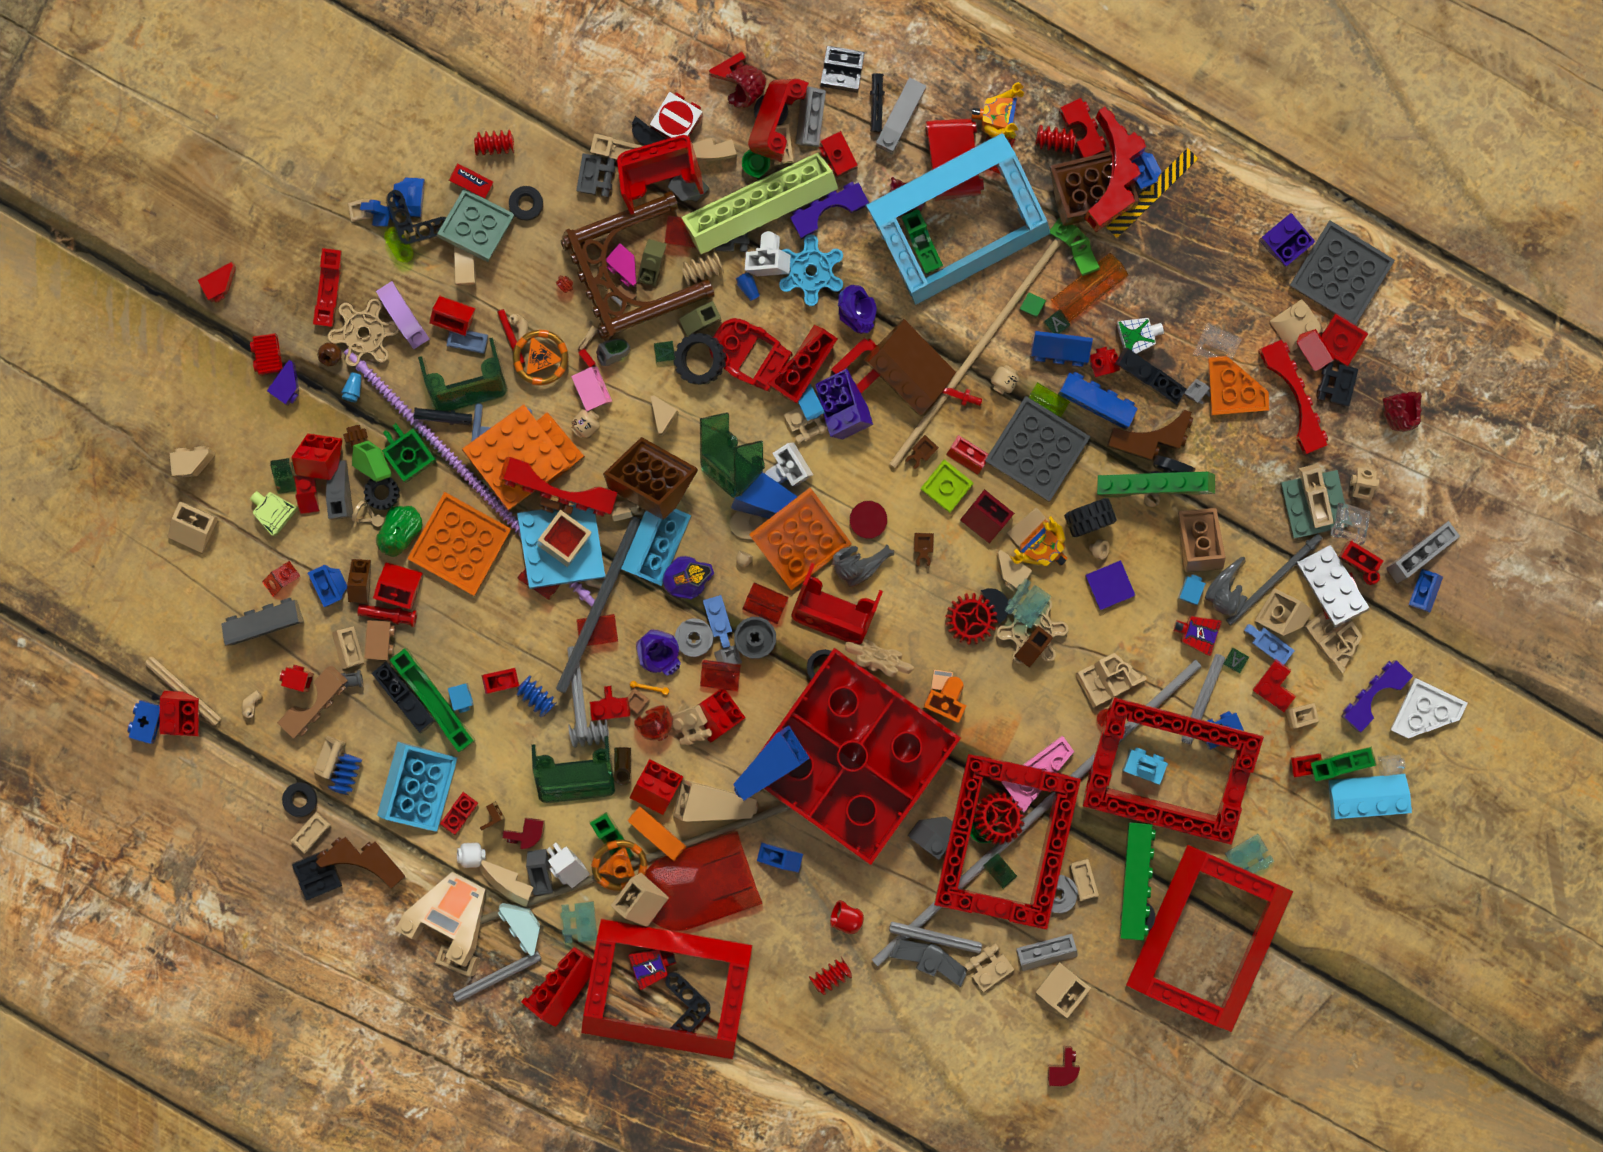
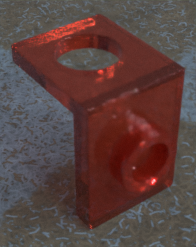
[262,561,300,597]

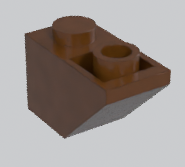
[347,559,371,603]
[1014,626,1053,668]

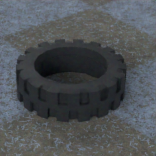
[673,333,726,385]

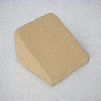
[348,199,374,222]

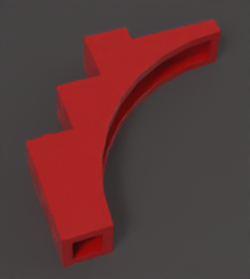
[1084,107,1146,232]

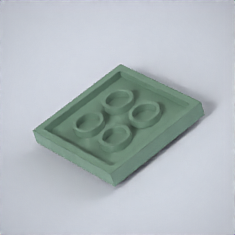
[437,189,514,262]
[1280,470,1350,539]

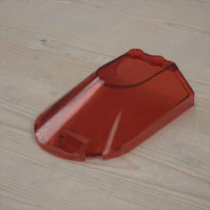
[645,831,763,931]

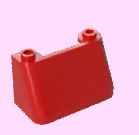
[748,79,809,162]
[925,118,984,201]

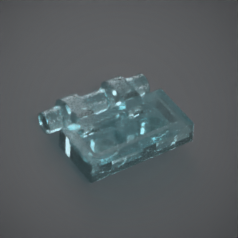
[1004,579,1051,628]
[1225,833,1274,873]
[560,901,597,943]

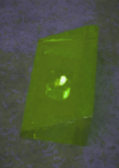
[1028,382,1070,418]

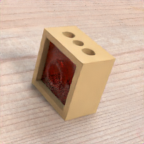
[537,510,592,567]

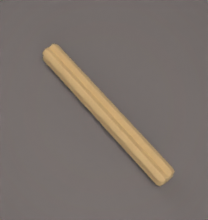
[145,657,221,726]

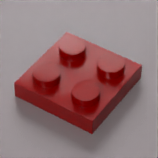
[1321,313,1368,366]

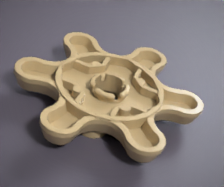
[328,299,399,366]
[997,598,1068,664]
[845,639,914,677]

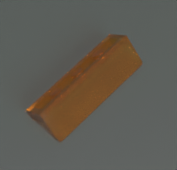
[1051,253,1129,322]

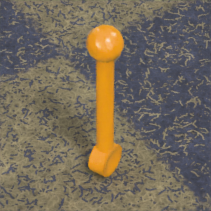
[630,681,669,695]

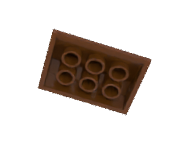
[1050,151,1140,226]
[864,319,956,416]
[603,437,698,520]

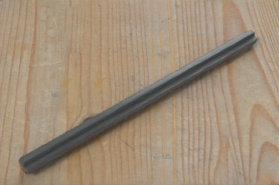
[556,516,641,693]

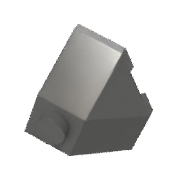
[907,816,953,860]

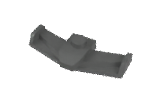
[890,939,967,987]

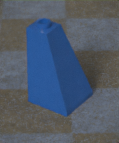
[731,467,797,519]
[733,725,809,801]

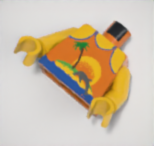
[971,82,1024,139]
[1010,516,1067,566]

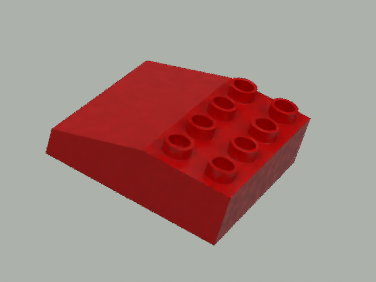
[757,648,961,865]

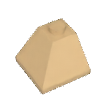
[1255,588,1313,636]

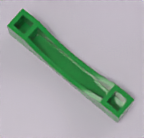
[1097,471,1215,498]
[390,648,476,752]

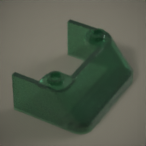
[418,337,508,412]
[700,412,765,498]
[531,736,615,803]

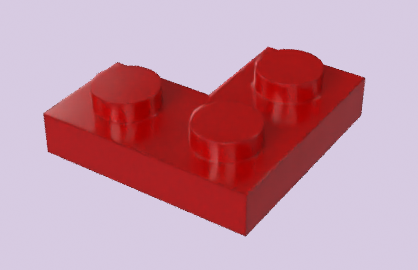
[1253,659,1296,712]

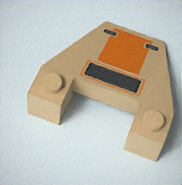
[395,872,486,967]

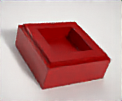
[578,349,596,367]

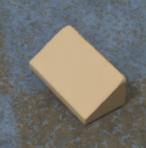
[332,626,364,669]

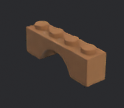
[277,665,348,738]

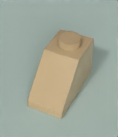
[997,550,1032,591]

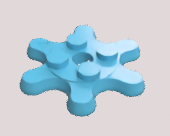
[779,234,843,306]

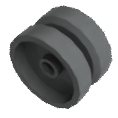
[734,617,776,658]

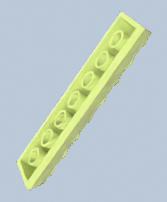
[681,152,838,254]

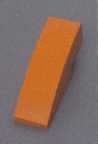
[627,806,687,861]

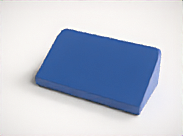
[1409,569,1443,612]

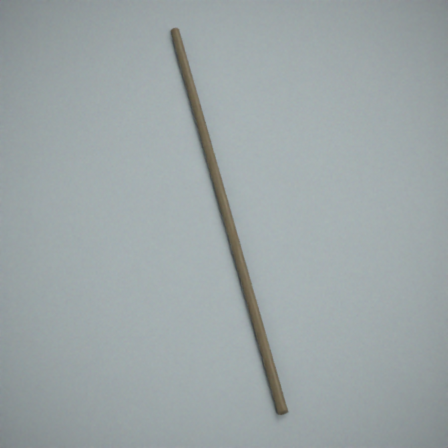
[480,803,792,925]

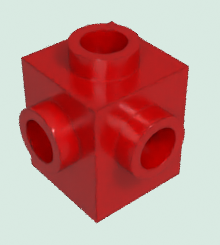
[1090,346,1120,377]

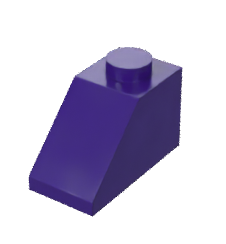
[267,360,299,405]

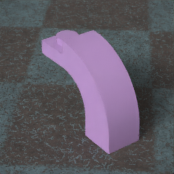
[376,281,429,349]

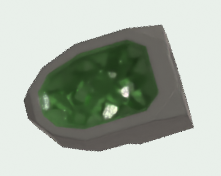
[596,338,630,366]

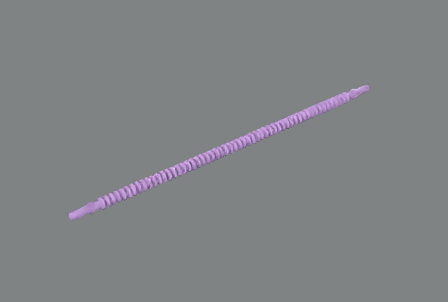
[344,348,595,607]

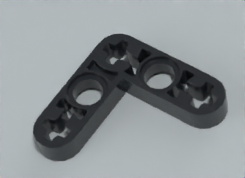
[386,190,447,245]
[665,972,711,1032]

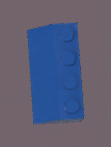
[1058,372,1138,430]

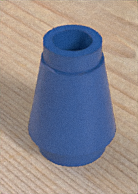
[735,272,760,301]

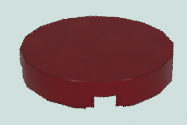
[850,501,888,539]

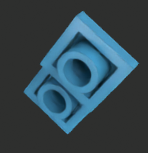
[798,384,825,421]

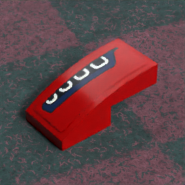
[448,163,493,199]

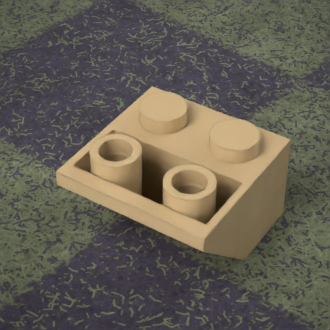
[170,446,215,478]
[167,502,218,553]
[611,873,669,927]
[1036,962,1091,1018]

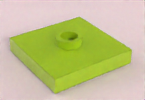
[920,459,974,513]

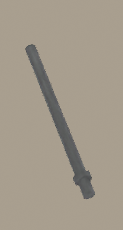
[1226,533,1323,626]

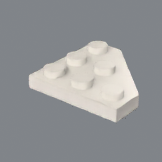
[1390,678,1468,738]

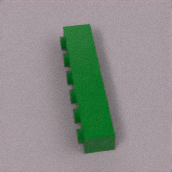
[1119,823,1156,941]

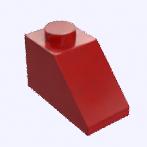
[198,262,236,303]

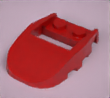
[709,318,793,392]

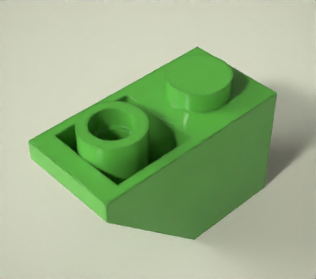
[352,441,391,482]

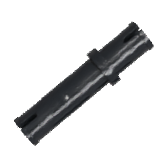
[870,73,885,132]
[413,407,472,426]

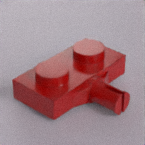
[590,686,630,721]

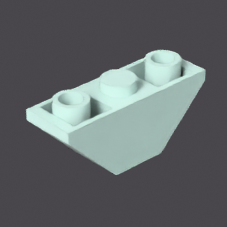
[498,903,540,956]

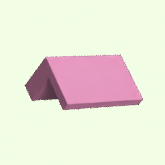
[571,366,612,411]

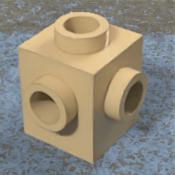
[1350,468,1379,500]

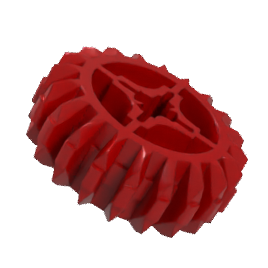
[945,593,997,645]
[973,793,1025,845]

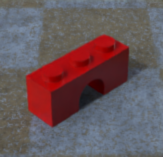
[1059,98,1107,158]

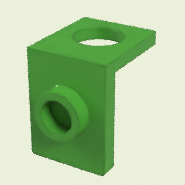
[1050,218,1087,250]
[1071,237,1100,276]

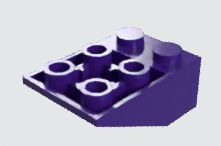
[815,369,873,440]

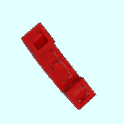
[313,248,342,327]

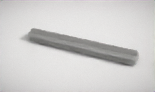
[567,646,588,739]
[1181,654,1225,744]
[889,922,982,953]
[453,951,541,1002]

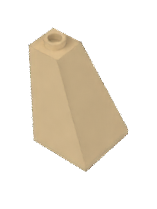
[673,779,758,822]

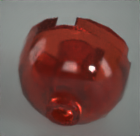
[634,705,673,741]

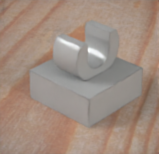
[1184,379,1210,404]

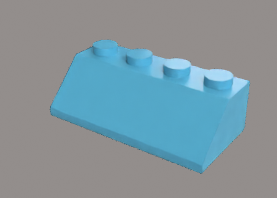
[621,509,691,586]
[1328,774,1412,819]

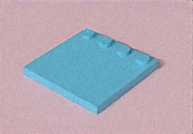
[517,505,605,589]

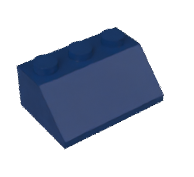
[1030,331,1093,367]

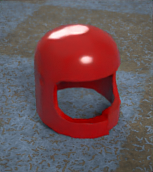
[830,900,864,934]

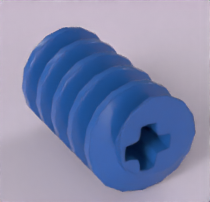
[517,675,558,717]
[328,753,362,796]

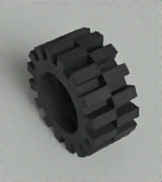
[364,477,400,510]

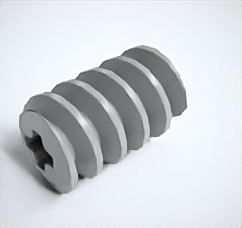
[568,719,609,748]

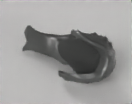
[832,544,895,587]
[1205,557,1248,617]

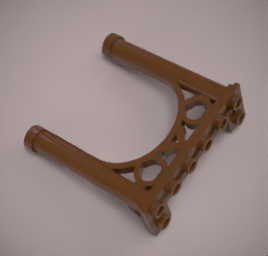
[561,191,715,341]

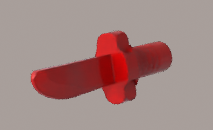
[942,388,982,406]

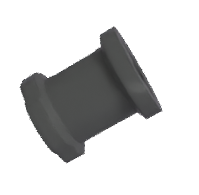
[341,670,363,689]

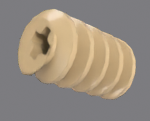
[682,251,724,286]

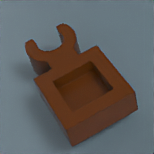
[905,435,939,469]
[540,497,573,515]
[914,533,934,566]

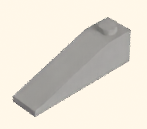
[876,77,926,155]
[1386,521,1460,583]

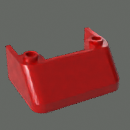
[617,135,704,215]
[791,563,883,645]

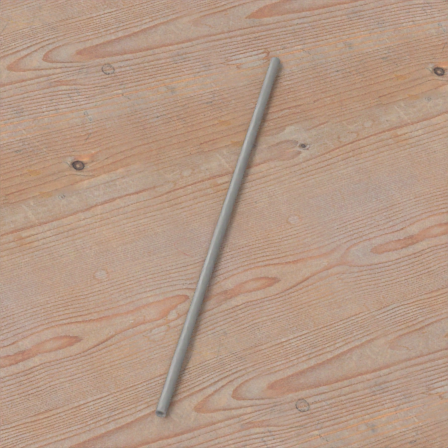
[872,660,1202,966]

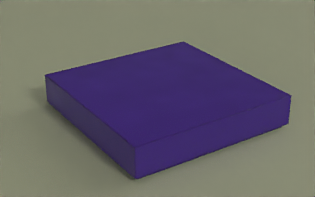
[1085,560,1136,610]

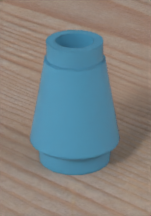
[341,373,362,402]

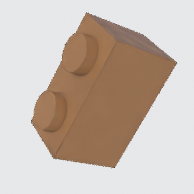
[364,620,395,660]

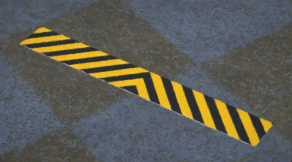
[1106,148,1198,238]

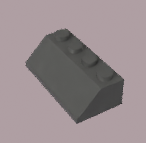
[221,598,304,646]

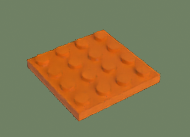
[462,404,570,511]
[749,488,852,590]
[407,492,512,596]

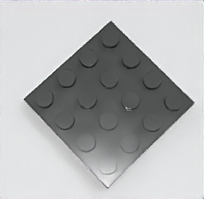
[1289,220,1395,325]
[985,396,1090,502]

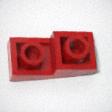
[815,762,842,796]
[440,792,478,835]

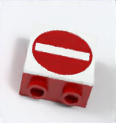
[650,92,703,138]

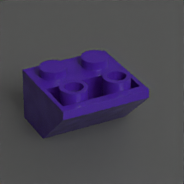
[1259,213,1316,267]

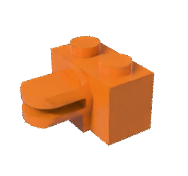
[923,676,967,723]

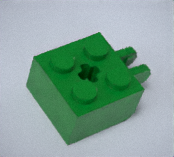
[382,423,437,483]

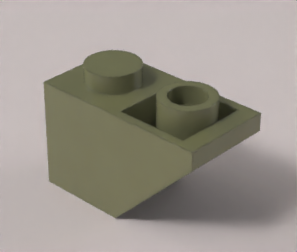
[637,239,667,287]
[679,301,722,336]

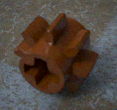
[343,425,368,447]

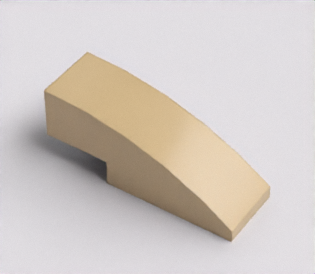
[692,138,737,161]
[454,246,476,285]
[1299,464,1334,528]
[479,860,533,907]

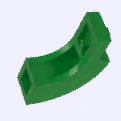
[901,209,943,274]
[1311,746,1377,782]
[589,812,634,858]

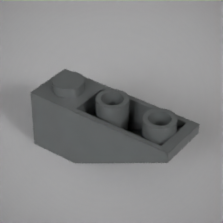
[326,460,353,520]

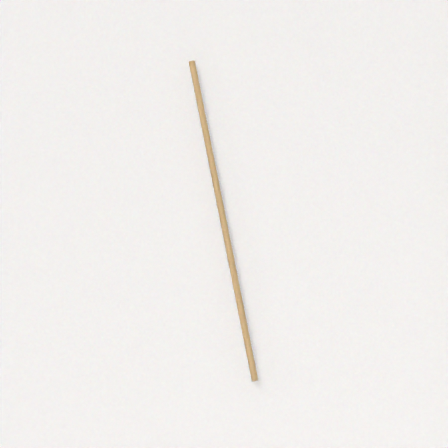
[889,224,1075,468]

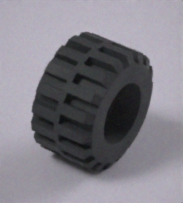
[1064,498,1117,538]

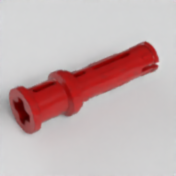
[357,604,417,628]

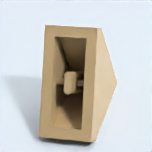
[1286,703,1319,729]

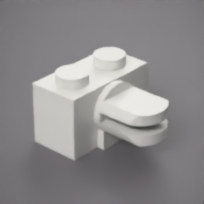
[745,231,791,276]
[765,443,813,486]
[547,842,590,888]

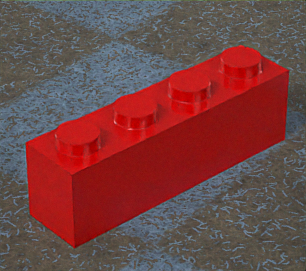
[767,325,838,403]
[521,947,593,1027]

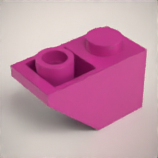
[606,244,637,287]

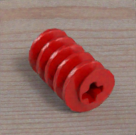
[1035,125,1076,154]
[474,129,515,156]
[809,956,852,995]

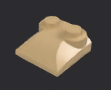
[1269,299,1323,353]

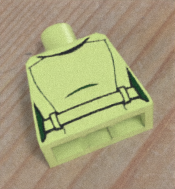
[250,491,299,536]

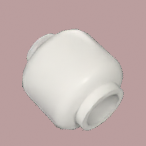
[457,843,485,868]

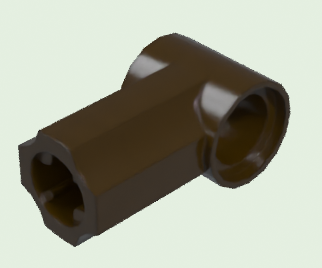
[613,747,632,785]

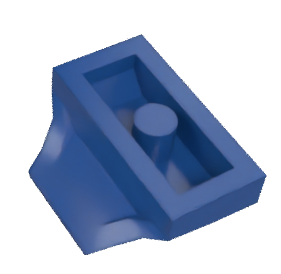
[1131,152,1162,191]
[392,177,425,218]
[308,565,347,607]

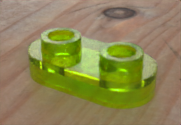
[384,227,414,263]

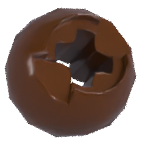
[317,342,342,366]

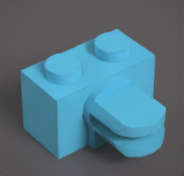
[1122,747,1168,785]

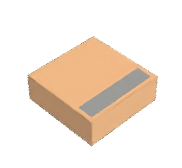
[931,670,953,690]

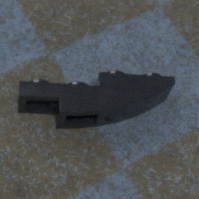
[1115,347,1187,405]
[371,661,436,733]

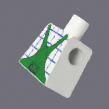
[1116,318,1164,354]

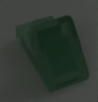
[270,458,297,494]
[983,853,1017,888]

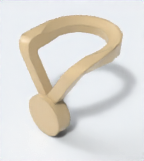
[352,500,385,527]

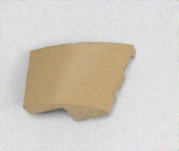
[1304,611,1362,673]
[1075,653,1147,708]

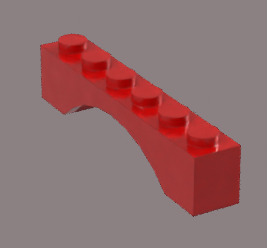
[1258,339,1328,455]
[499,457,618,517]

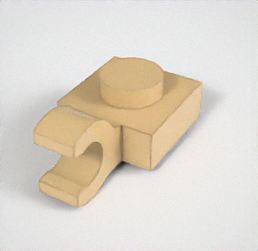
[612,499,645,521]

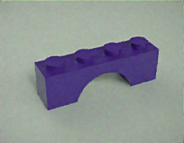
[790,182,869,240]
[1341,660,1413,732]

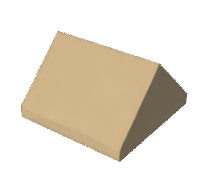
[650,395,678,436]

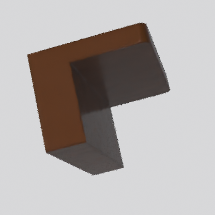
[480,801,505,831]

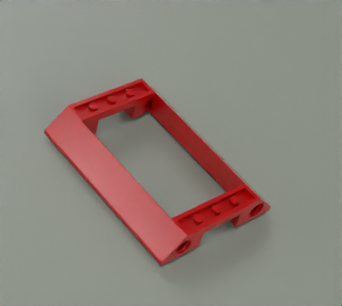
[1083,697,1264,845]
[934,754,1081,930]
[1126,844,1293,1032]
[581,919,752,1059]

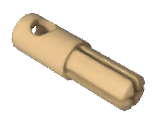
[578,326,598,350]

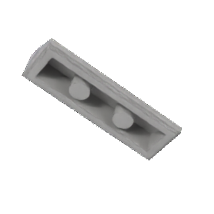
[796,87,826,147]
[1016,934,1078,971]

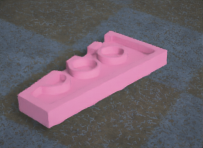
[1001,736,1074,812]

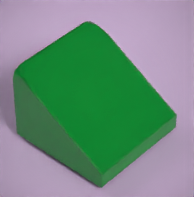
[1020,292,1046,318]

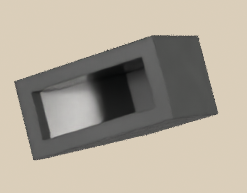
[526,849,553,895]

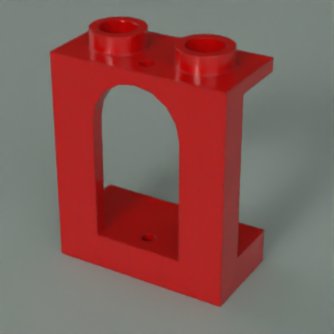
[831,337,879,394]

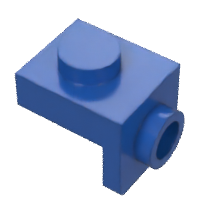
[360,200,390,227]

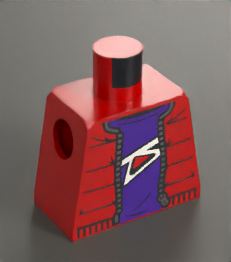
[1173,616,1222,656]
[629,949,677,990]

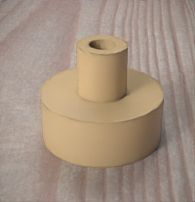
[1089,539,1109,560]

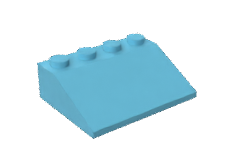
[377,742,458,832]

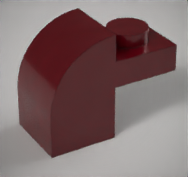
[502,817,545,849]
[1048,1046,1080,1086]

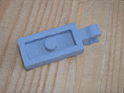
[703,595,732,649]
[1244,624,1295,664]

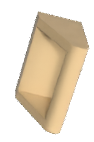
[314,736,346,779]

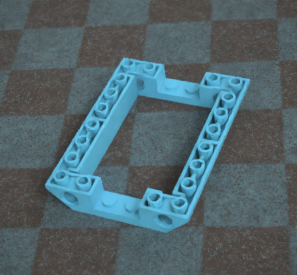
[866,133,1051,305]

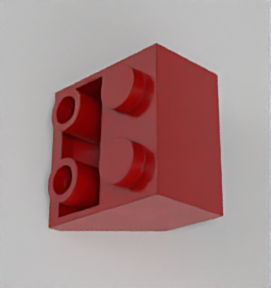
[291,433,343,480]
[373,562,423,610]
[698,687,746,743]
[160,690,199,736]
[629,759,684,815]

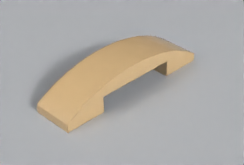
[590,133,642,160]

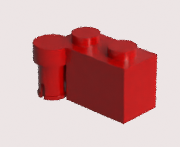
[1338,541,1384,585]

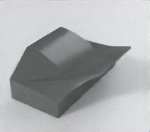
[668,175,709,202]

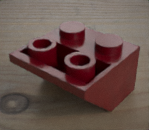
[960,489,1015,544]

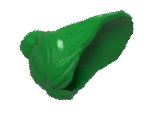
[376,506,422,557]

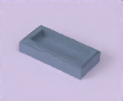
[446,331,488,354]

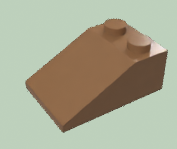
[1178,508,1226,573]

